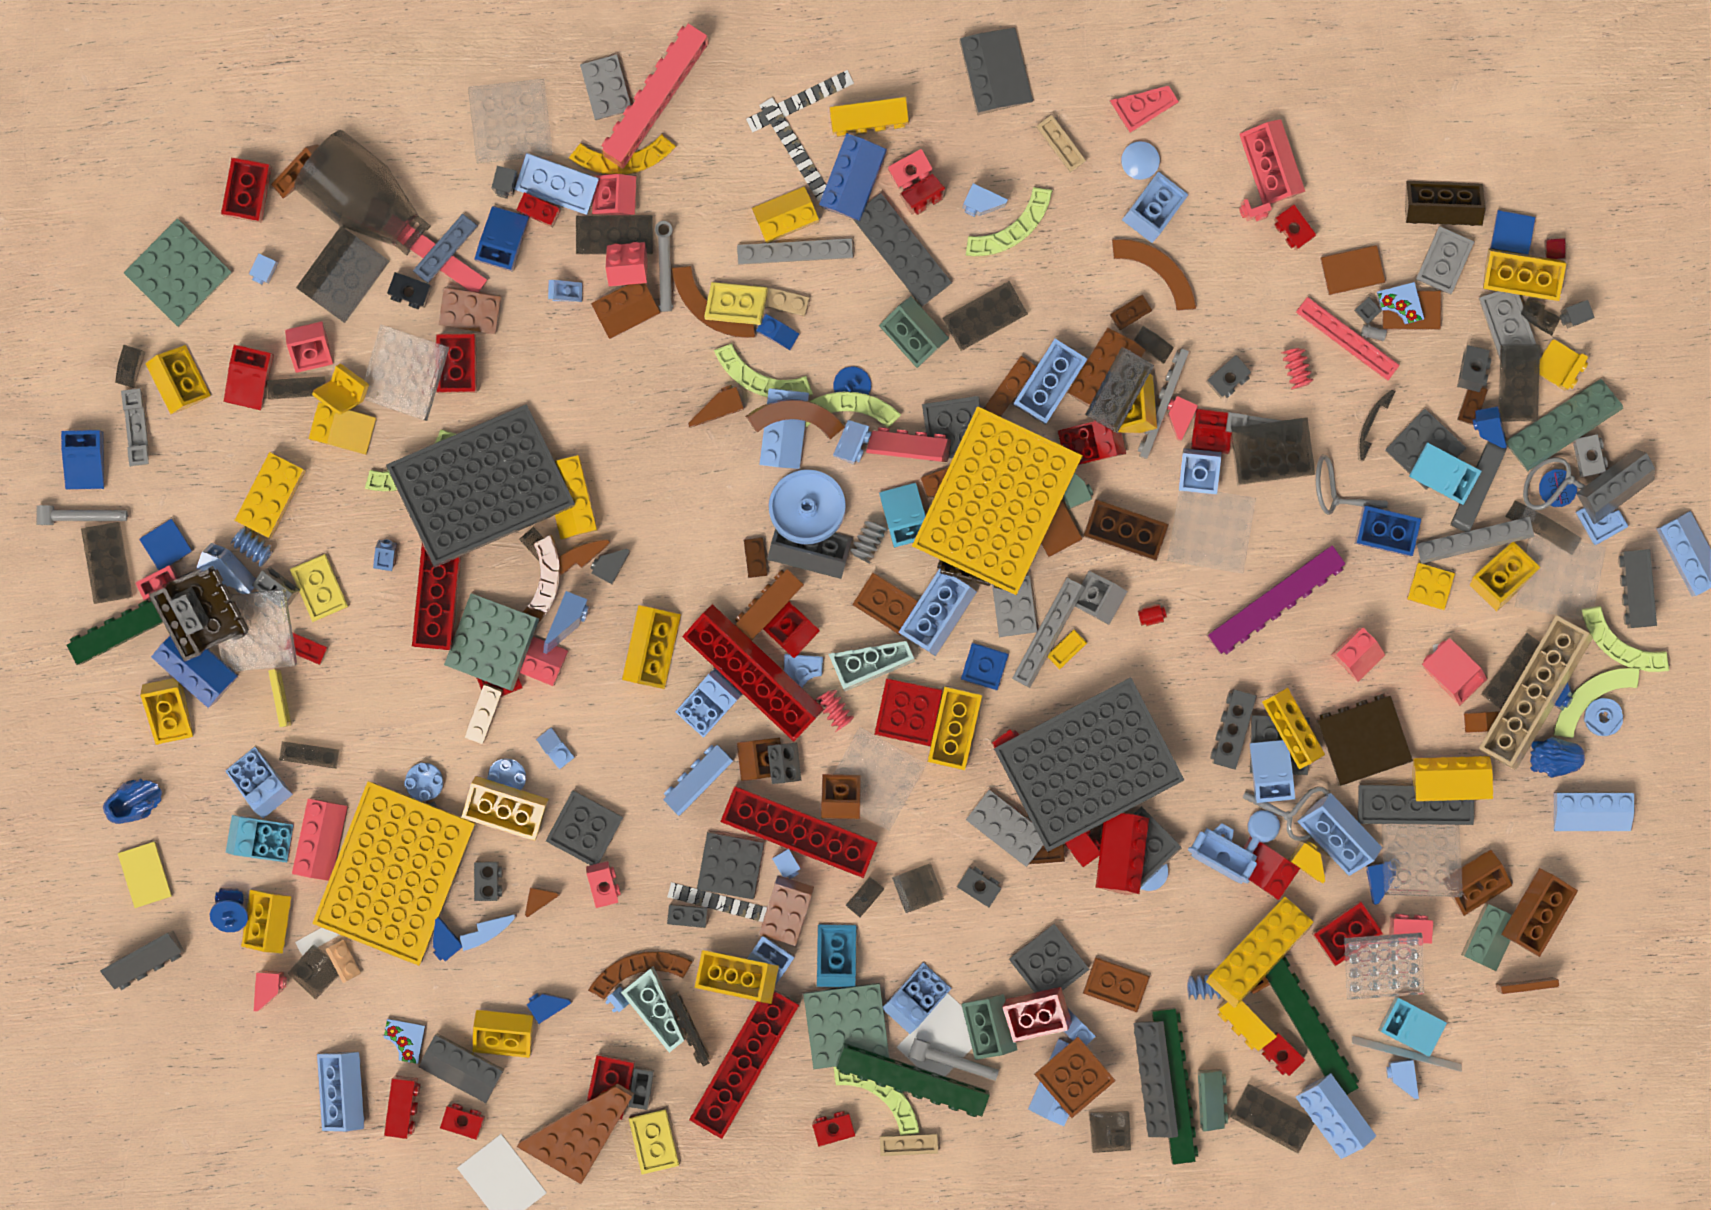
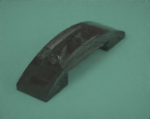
[1357,390,1396,462]
[1505,500,1582,555]

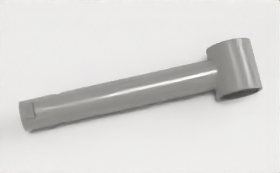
[655,221,674,312]
[36,505,128,525]
[908,1038,999,1081]

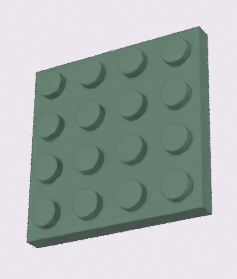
[124,219,232,327]
[444,593,539,691]
[803,983,889,1070]

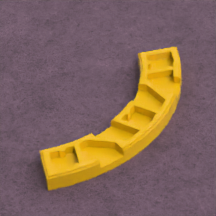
[569,134,676,175]

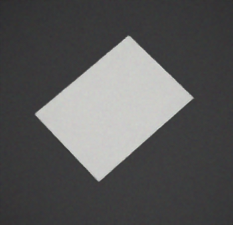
[896,993,972,1076]
[457,1134,546,1210]

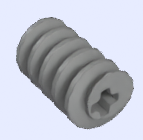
[850,521,887,564]

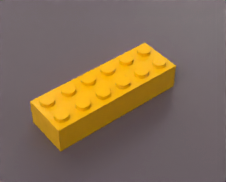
[1206,897,1314,1008]

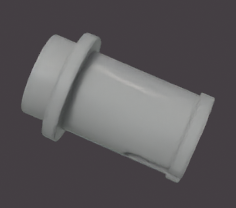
[1361,324,1387,342]

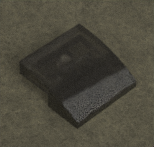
[892,863,944,913]

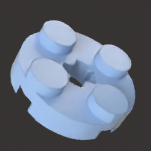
[1584,698,1623,736]

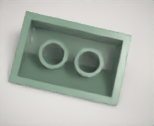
[879,296,949,368]
[1461,903,1512,971]
[961,994,1018,1060]
[1198,1069,1228,1132]

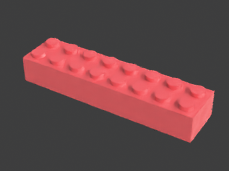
[602,23,709,169]

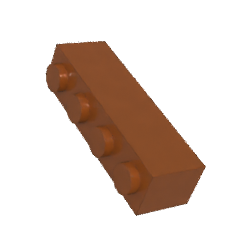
[735,569,804,641]

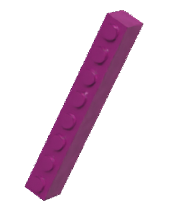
[1206,545,1346,655]

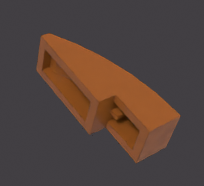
[559,540,611,575]

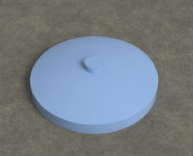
[769,470,846,544]

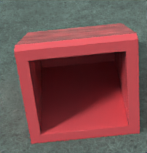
[1331,627,1385,682]
[1422,638,1487,706]

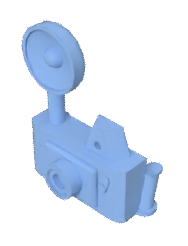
[1188,810,1280,884]

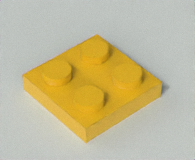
[1407,563,1455,610]

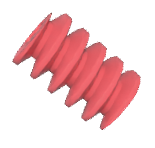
[1281,348,1314,390]
[815,690,854,732]

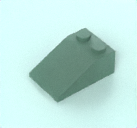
[1063,473,1093,509]

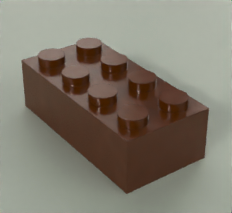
[1083,500,1169,561]

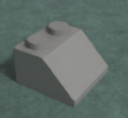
[1075,571,1128,625]

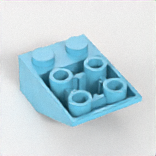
[1409,442,1482,505]
[879,483,926,548]
[225,815,293,863]
[1378,997,1447,1057]

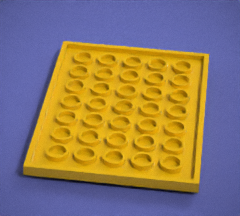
[912,406,1082,596]
[312,781,475,966]

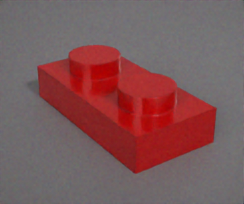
[284,632,328,665]

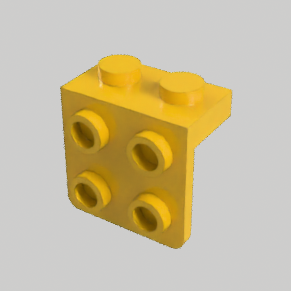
[1534,340,1588,391]
[312,363,369,414]

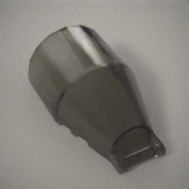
[294,130,431,255]

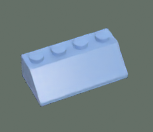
[759,388,809,469]
[1656,511,1711,597]
[899,569,977,656]
[663,744,734,816]
[1297,793,1382,876]
[1554,793,1634,831]
[1028,1039,1095,1126]
[317,1052,364,1132]

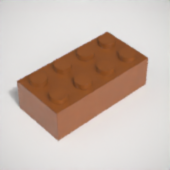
[1067,328,1146,416]
[1501,868,1578,957]

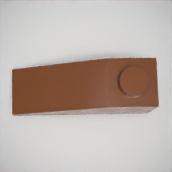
[271,144,329,199]
[688,385,744,428]

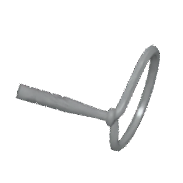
[1315,455,1388,515]
[1523,457,1586,510]
[1243,786,1329,841]

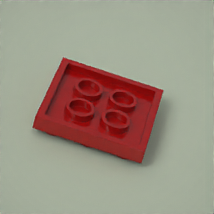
[874,678,942,747]

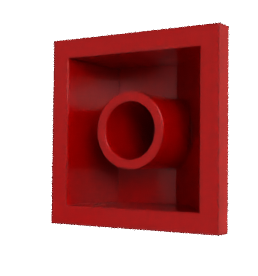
[763,602,820,658]

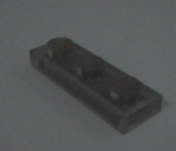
[267,376,326,400]
[279,741,340,769]

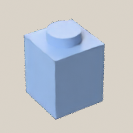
[249,253,278,285]
[772,849,801,879]

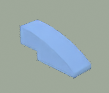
[460,914,516,951]

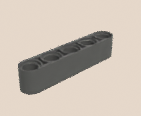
[1450,441,1507,532]

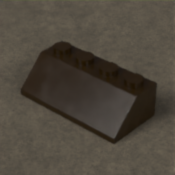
[1405,181,1485,226]

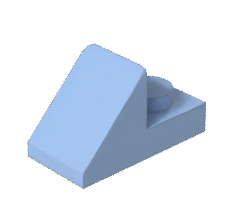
[548,280,582,302]
[536,728,575,769]

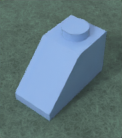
[1064,1009,1096,1046]
[1386,1059,1419,1099]

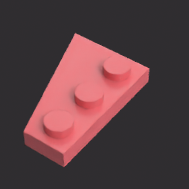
[1110,86,1179,133]

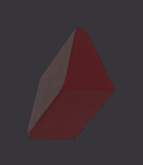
[1544,238,1566,259]

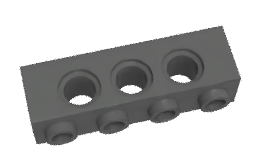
[1210,689,1256,770]

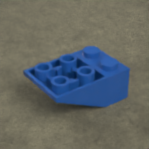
[474,206,529,272]
[61,430,104,490]

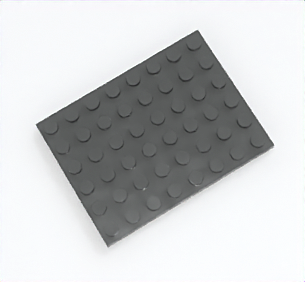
[386,404,575,568]
[994,677,1184,852]

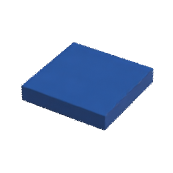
[1490,210,1536,255]
[139,519,192,570]
[961,643,1009,690]

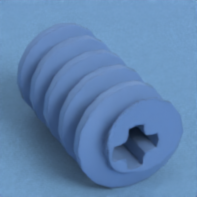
[230,526,273,567]
[1187,975,1221,1000]

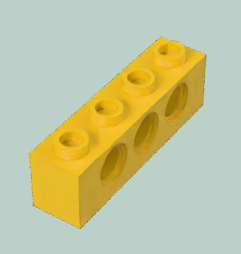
[1262,688,1325,769]

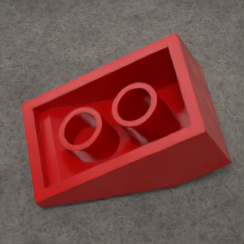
[1242,836,1300,900]

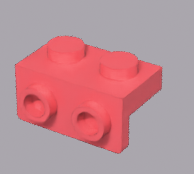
[1239,199,1272,222]

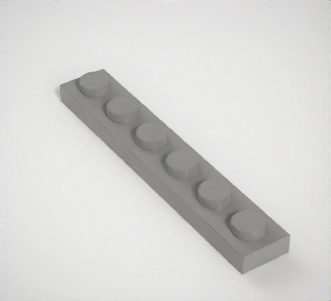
[737,238,853,265]
[1138,349,1189,459]
[1417,517,1535,564]
[1012,578,1085,688]

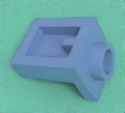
[373,539,397,571]

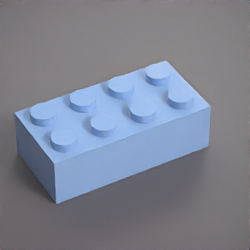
[1013,339,1087,425]
[1296,1074,1376,1159]

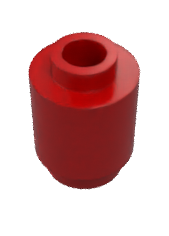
[1138,604,1167,627]

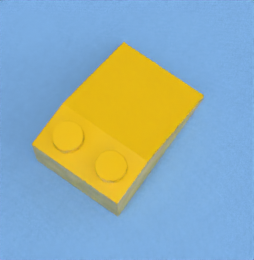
[308,402,376,455]
[1470,542,1541,612]
[140,678,193,745]

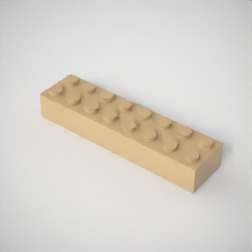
[1479,615,1593,771]

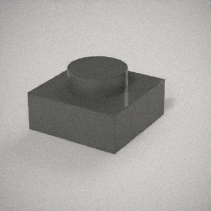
[1354,297,1381,324]

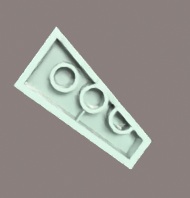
[829,641,915,691]
[621,967,686,1053]

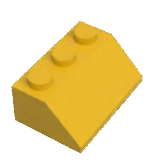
[752,186,819,243]
[145,345,211,414]
[1111,368,1157,433]
[241,890,291,954]
[1217,1000,1277,1051]
[473,1010,533,1058]

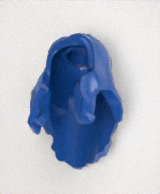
[1530,737,1585,778]
[103,779,162,824]

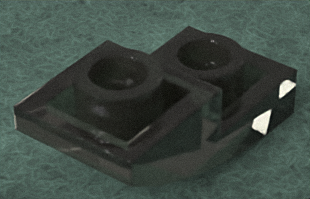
[1520,297,1561,336]

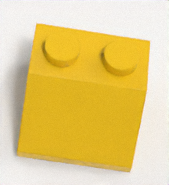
[1288,841,1325,884]

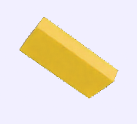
[1047,630,1087,670]

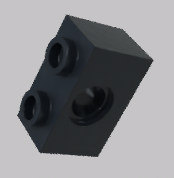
[387,272,432,310]

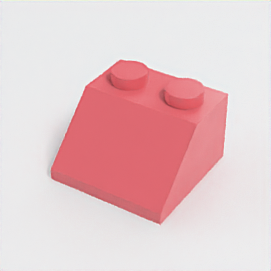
[592,174,636,216]
[285,321,333,373]
[519,636,568,686]
[254,970,287,1012]

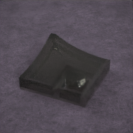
[288,945,339,999]
[1089,1111,1131,1153]

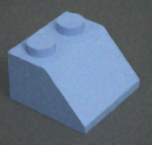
[962,183,1008,217]
[1179,448,1221,494]

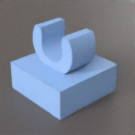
[606,986,630,1012]

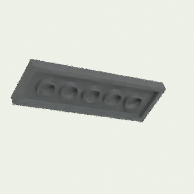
[853,193,952,307]
[1358,785,1474,825]
[1133,1021,1178,1138]

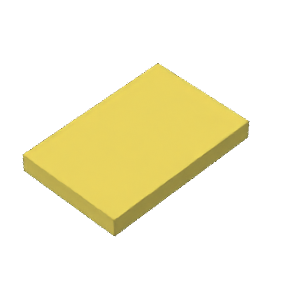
[704,282,768,325]
[290,554,348,622]
[268,669,292,727]
[117,842,172,908]
[628,1109,679,1174]

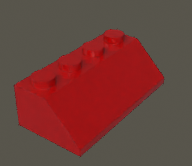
[1095,813,1149,895]

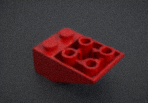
[900,173,945,215]
[223,345,274,411]
[1058,418,1126,465]

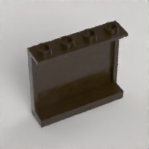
[1316,693,1413,786]

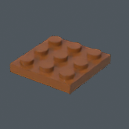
[1034,1036,1116,1118]

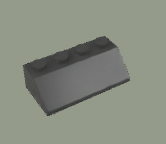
[1576,449,1655,524]
[767,529,852,579]
[1618,549,1657,628]
[100,931,184,990]
[419,1033,505,1103]

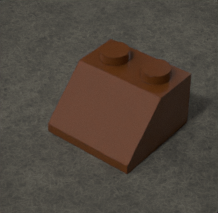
[737,737,781,781]
[821,774,861,819]

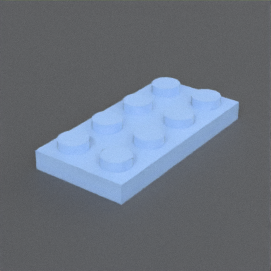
[515,153,599,215]

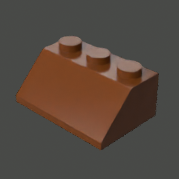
[591,283,660,339]
[1442,850,1512,916]

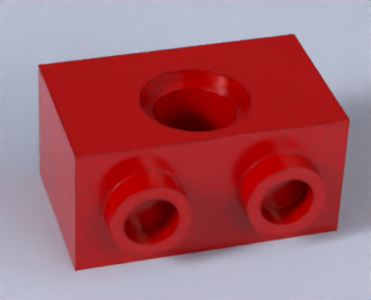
[516,192,561,228]
[1274,205,1317,250]
[1262,1032,1305,1076]
[440,1103,485,1140]
[812,1111,855,1147]

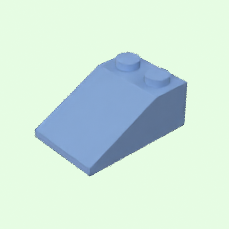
[1122,172,1188,243]

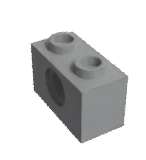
[1573,434,1608,478]

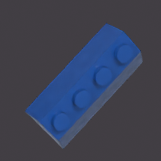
[819,133,887,221]
[151,636,238,708]

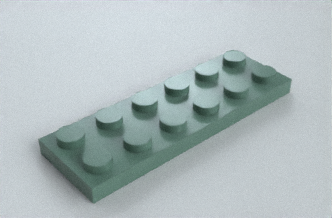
[1506,379,1624,472]

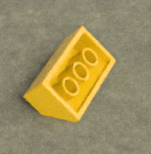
[829,97,909,137]
[1483,248,1567,301]
[554,455,598,540]
[622,605,681,689]
[1412,756,1493,801]

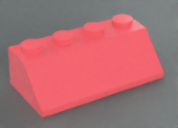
[1239,119,1306,205]
[866,427,951,462]
[292,798,348,881]

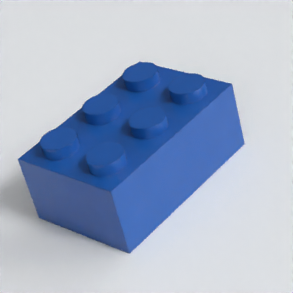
[1354,506,1421,557]

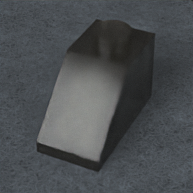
[1133,326,1174,364]
[115,345,145,388]
[845,876,885,917]

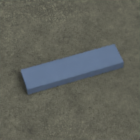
[413,214,477,283]

